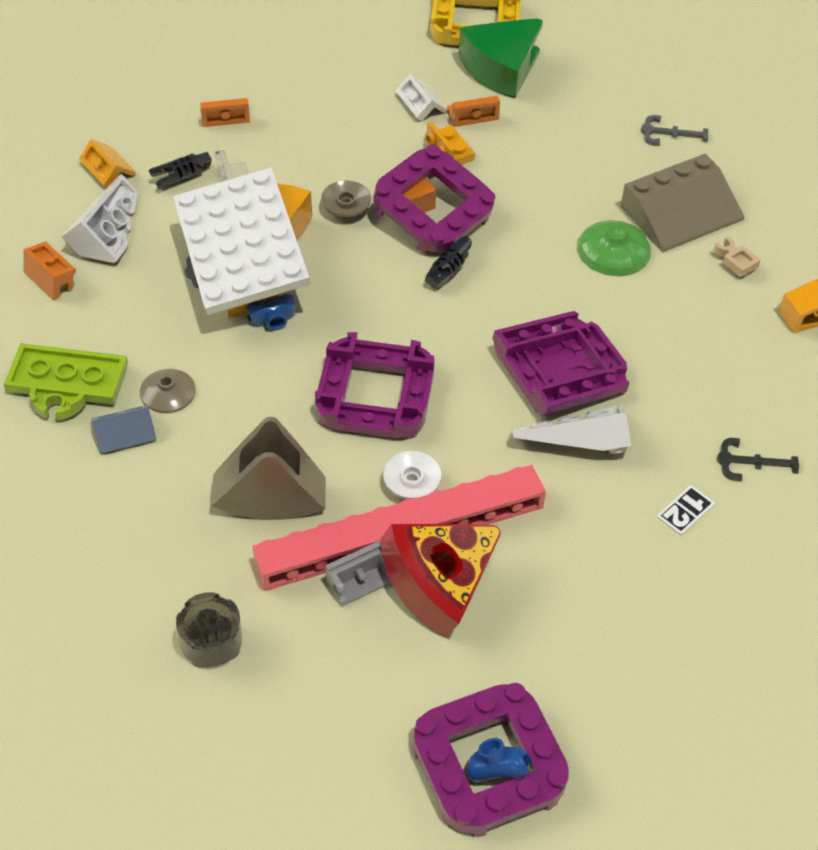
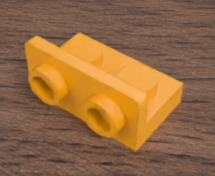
[425,122,475,165]

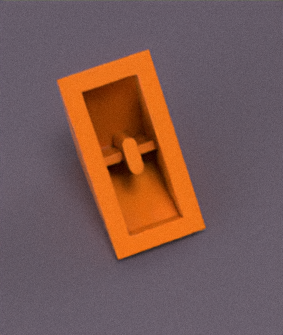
[404,178,436,213]

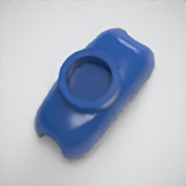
[246,294,296,330]
[467,738,531,783]

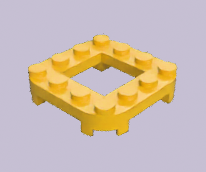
[430,0,521,45]

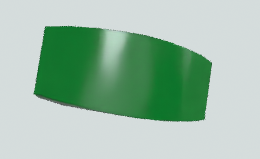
[459,18,543,96]

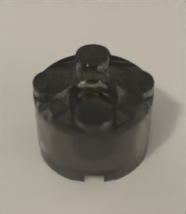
[176,592,243,668]

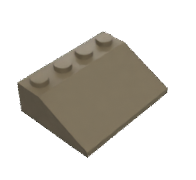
[621,153,745,252]

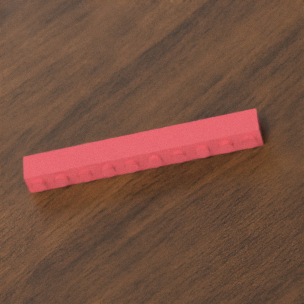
[252,465,546,591]

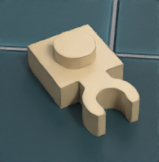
[714,237,761,278]

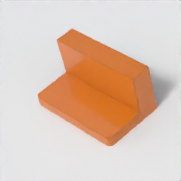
[447,95,500,127]
[200,98,250,127]

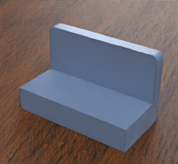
[91,405,156,453]

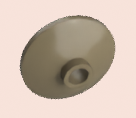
[321,180,371,217]
[140,369,196,413]

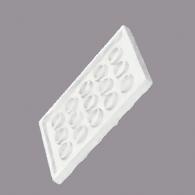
[173,168,311,315]

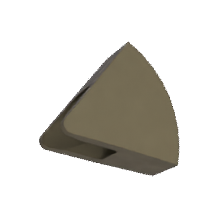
[211,417,326,520]

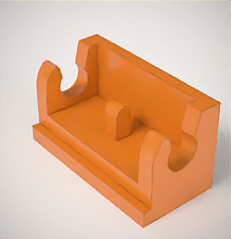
[23,241,76,300]

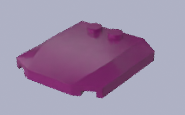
[492,311,629,414]

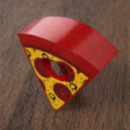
[380,524,501,637]

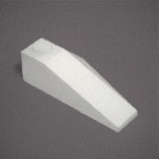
[62,174,139,263]
[512,405,632,454]

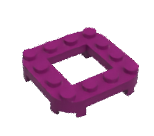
[373,145,496,254]
[315,332,435,439]
[413,682,569,837]

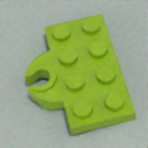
[4,343,128,420]

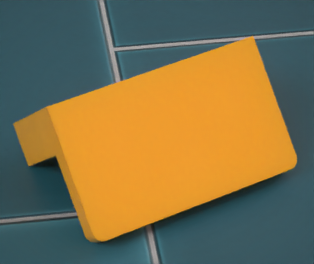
[79,139,136,187]

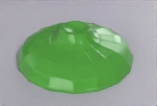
[577,220,651,277]

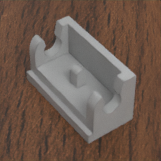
[325,541,391,607]

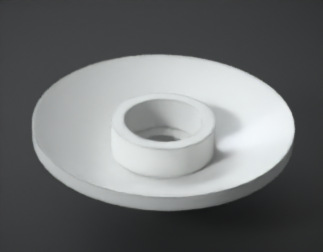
[383,451,441,499]

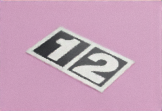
[656,485,715,535]

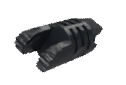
[148,152,212,189]
[424,236,472,289]

